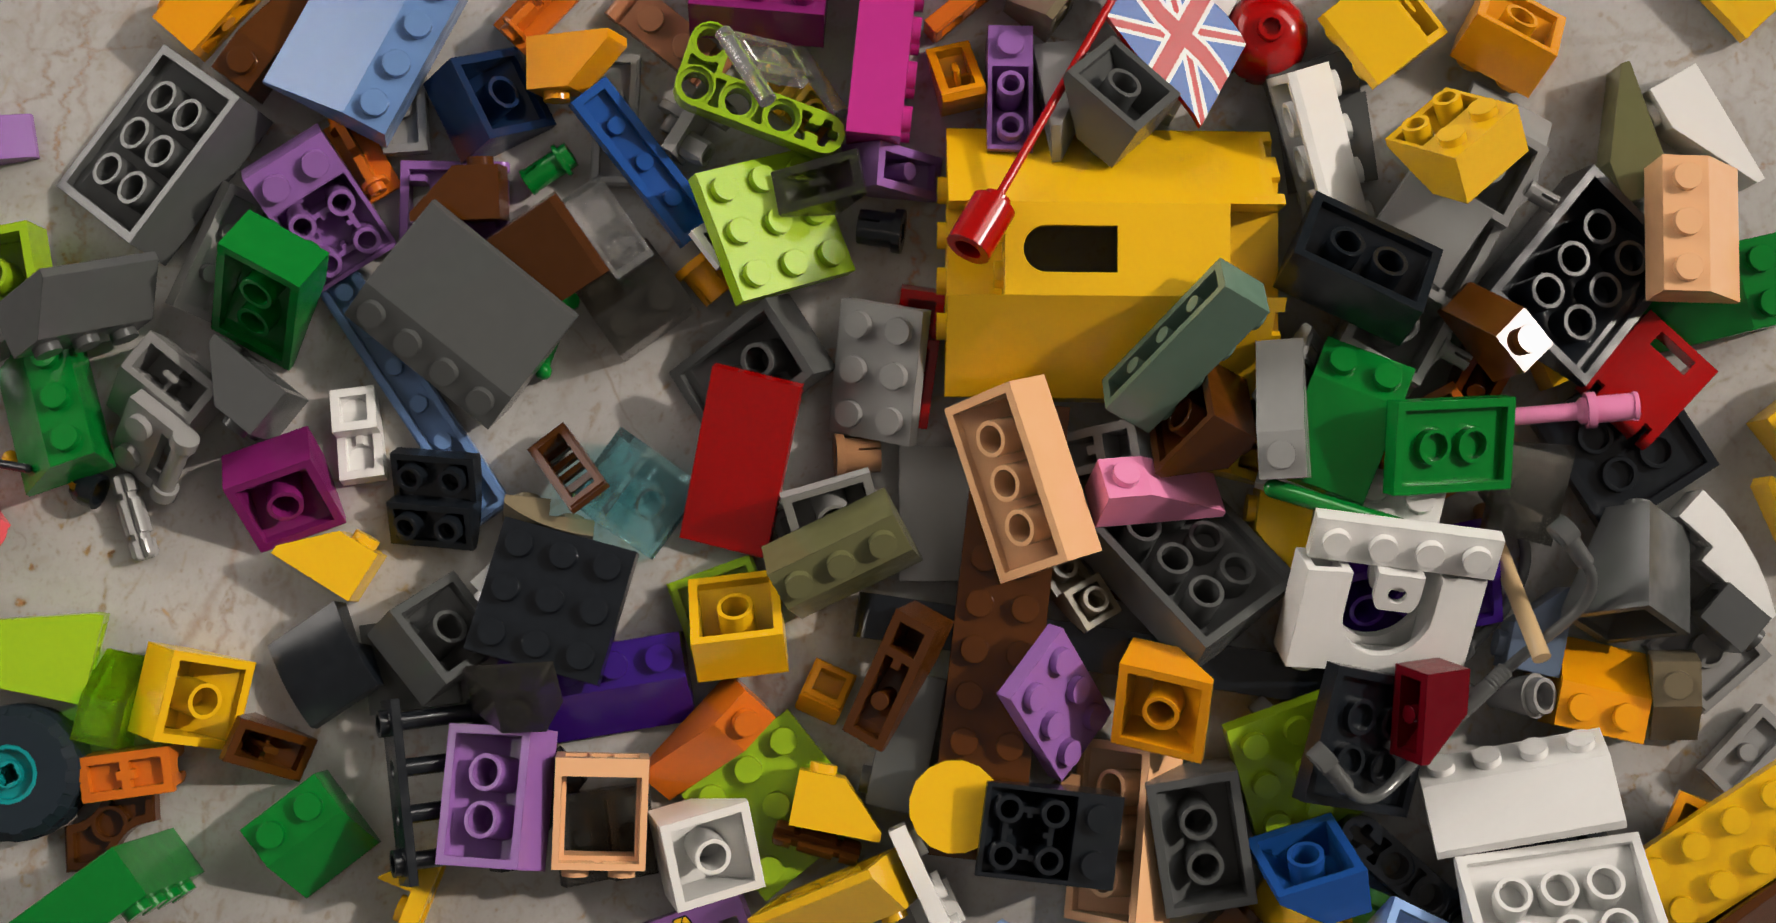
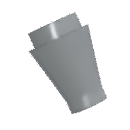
[1486,673,1557,719]

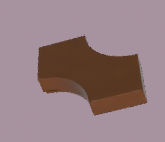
[64,794,161,873]

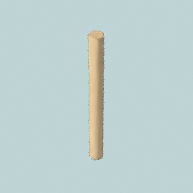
[1473,502,1551,663]

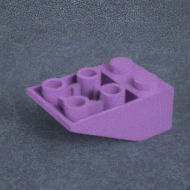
[240,123,397,293]

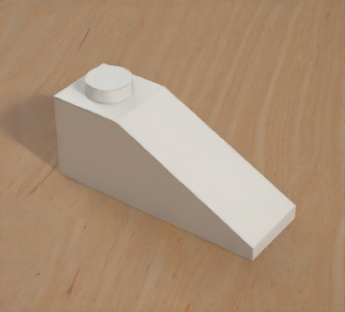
[1642,63,1765,191]

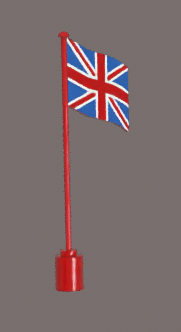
[947,0,1246,264]

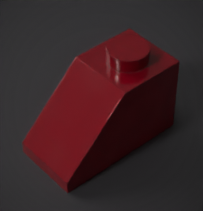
[1390,658,1470,766]

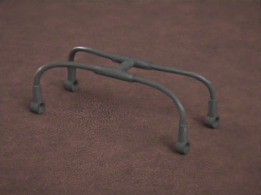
[1247,489,1598,805]

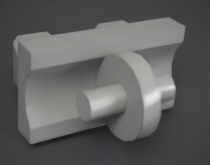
[658,81,738,167]

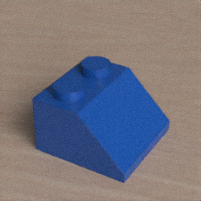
[1248,812,1372,923]

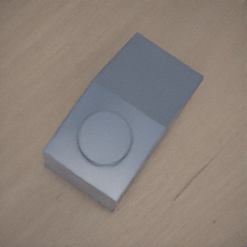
[1490,587,1570,678]

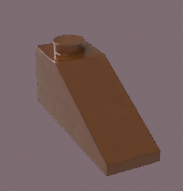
[211,0,308,104]
[842,600,955,752]

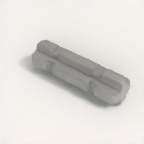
[110,473,159,561]

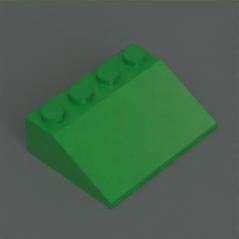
[9,828,205,923]

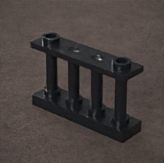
[375,686,515,887]

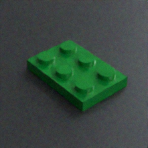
[1383,395,1516,496]

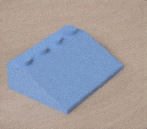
[262,0,468,148]

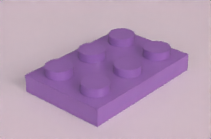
[997,624,1112,782]

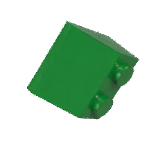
[240,770,381,898]

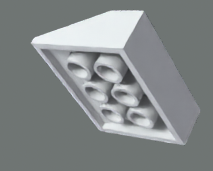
[1453,832,1668,923]

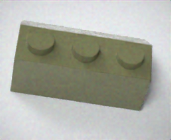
[761,487,923,619]

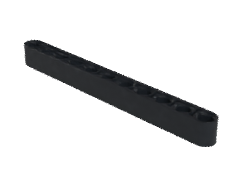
[853,592,1325,700]

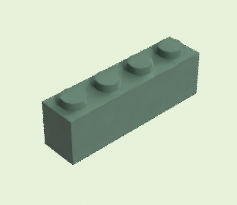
[1102,258,1270,433]

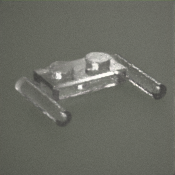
[715,26,848,120]

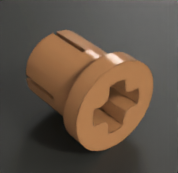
[832,433,882,476]

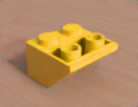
[1317,0,1448,90]
[1385,87,1529,204]

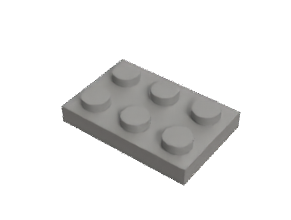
[828,297,931,447]

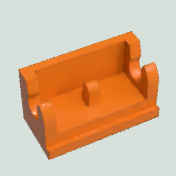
[79,742,186,804]

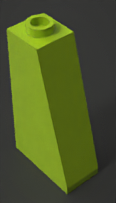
[0,612,110,705]

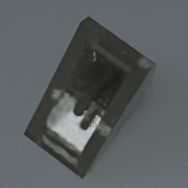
[771,148,867,217]

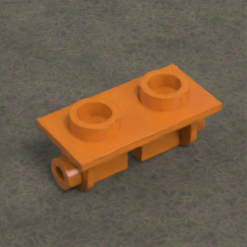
[493,0,580,56]
[323,118,400,204]

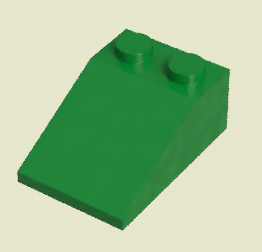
[211,210,329,371]
[1643,232,1776,353]
[1286,336,1416,506]

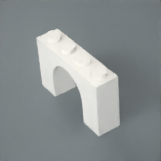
[1273,547,1488,674]

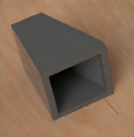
[1561,498,1690,644]

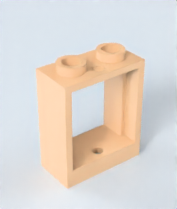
[551,751,650,879]

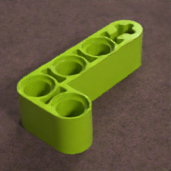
[673,21,845,159]

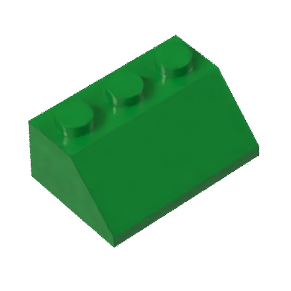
[0,348,116,497]

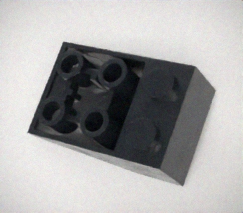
[974,780,1125,891]

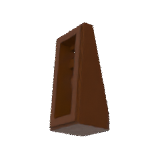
[527,422,610,514]

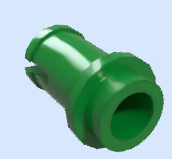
[519,143,579,195]

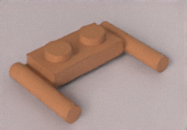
[604,0,751,88]

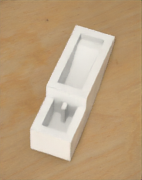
[1667,490,1776,622]

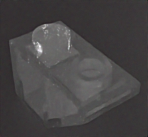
[562,175,654,280]

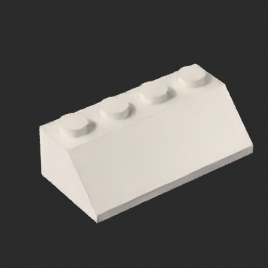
[1266,61,1376,218]
[1418,727,1627,860]

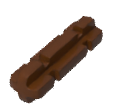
[772,820,862,866]

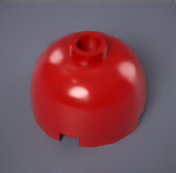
[1228,0,1308,85]

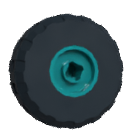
[0,703,92,842]

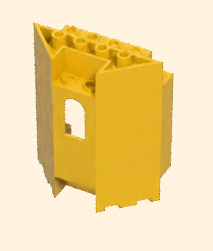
[936,128,1287,403]

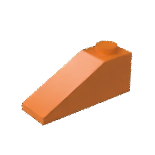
[649,678,776,801]

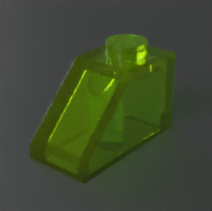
[70,648,145,749]

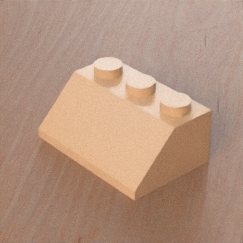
[1644,154,1740,304]

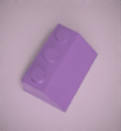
[435,723,558,872]

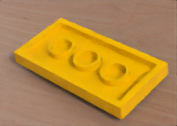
[1643,759,1776,923]

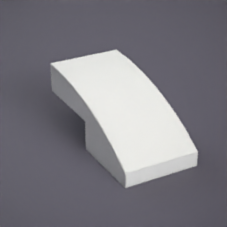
[329,385,388,486]

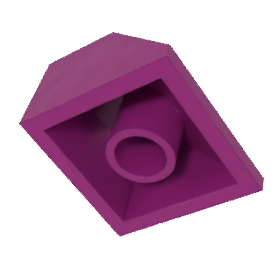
[221,426,346,553]

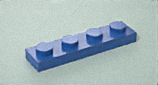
[568,76,704,249]

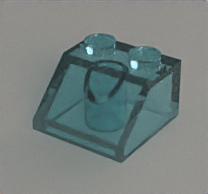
[572,427,691,560]

